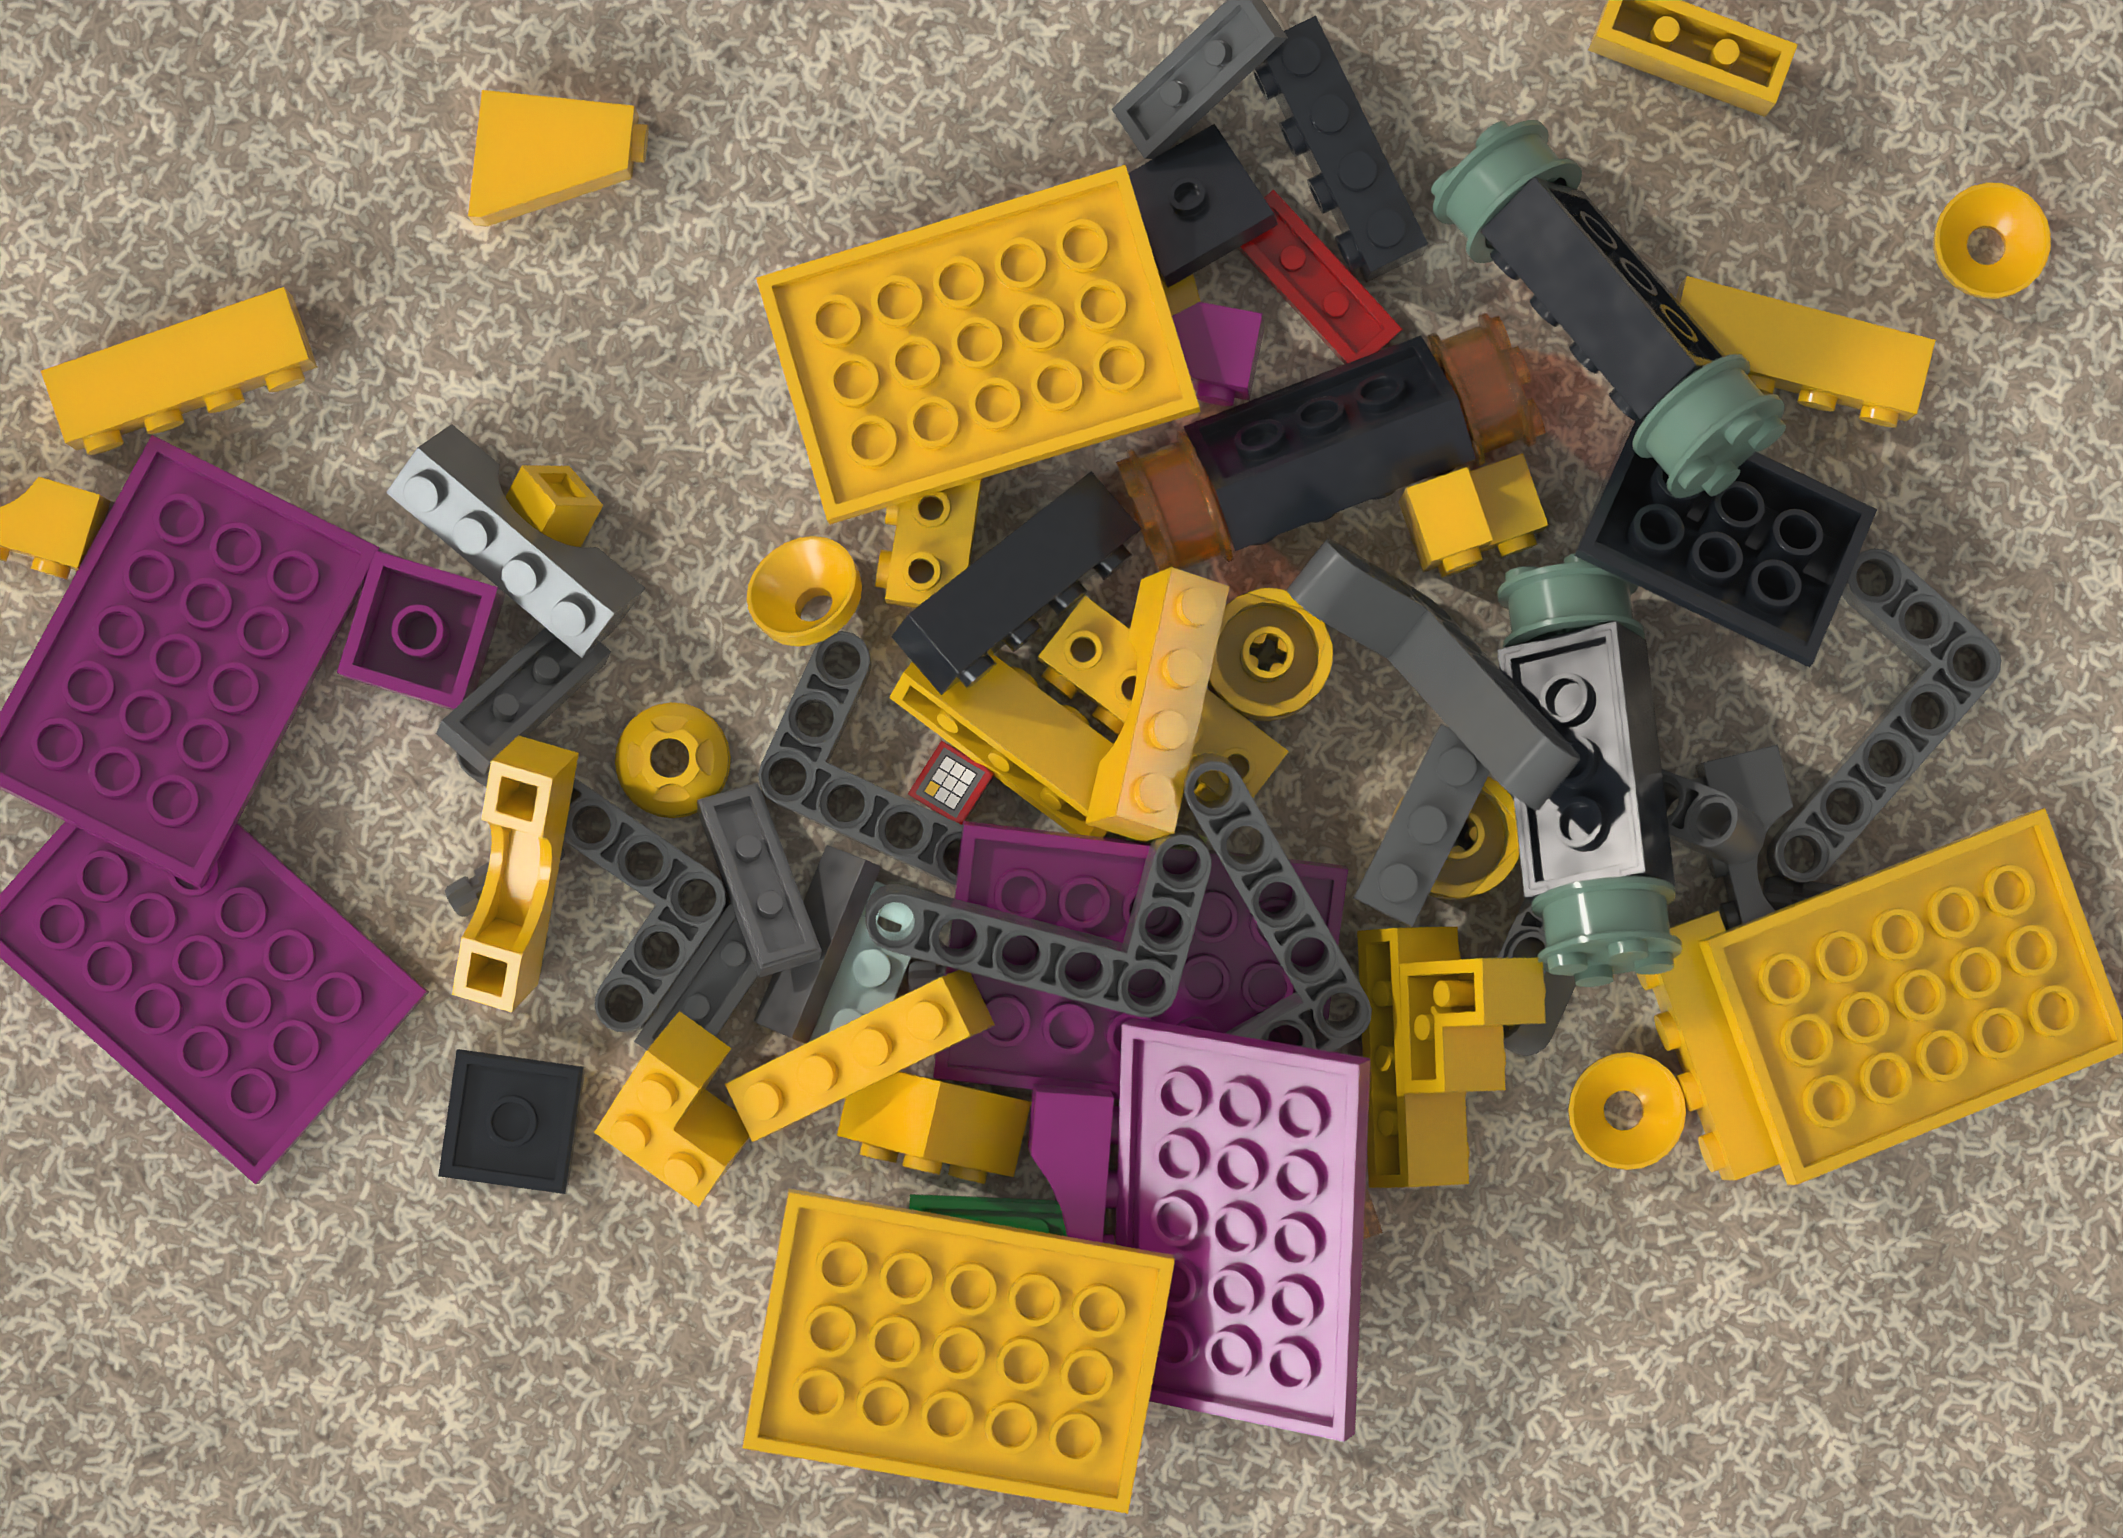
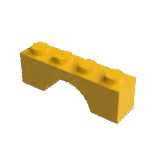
[0,477,111,580]
[1085,567,1230,842]
[452,735,579,1012]
[725,970,995,1142]

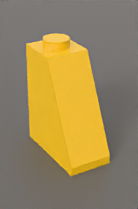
[468,90,648,227]

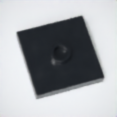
[1128,123,1278,288]
[438,1049,586,1194]

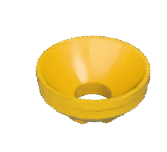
[1933,182,2051,299]
[746,536,862,647]
[615,702,731,818]
[1568,1052,1686,1170]

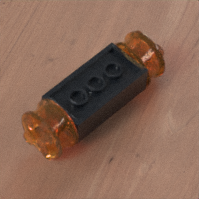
[1116,313,1546,572]

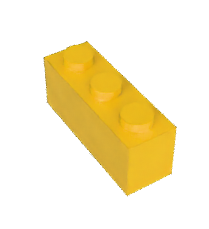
[1588,0,1798,117]

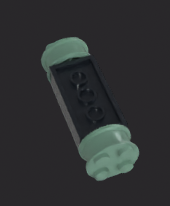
[1431,120,1786,498]
[1497,553,1682,987]

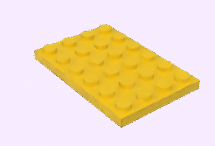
[756,165,1200,524]
[1698,808,2123,1185]
[742,1189,1175,1514]

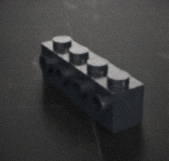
[1252,16,1428,283]
[891,471,1141,695]

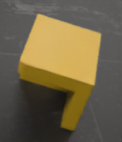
[505,465,603,547]

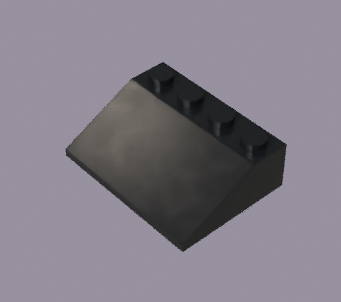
[1574,418,1877,668]

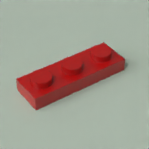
[1237,189,1402,365]

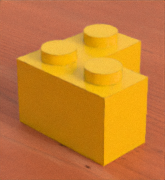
[1398,453,1548,578]
[1399,958,1546,1093]
[594,1011,750,1207]
[837,1071,1031,1184]

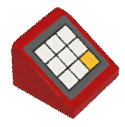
[908,740,994,825]

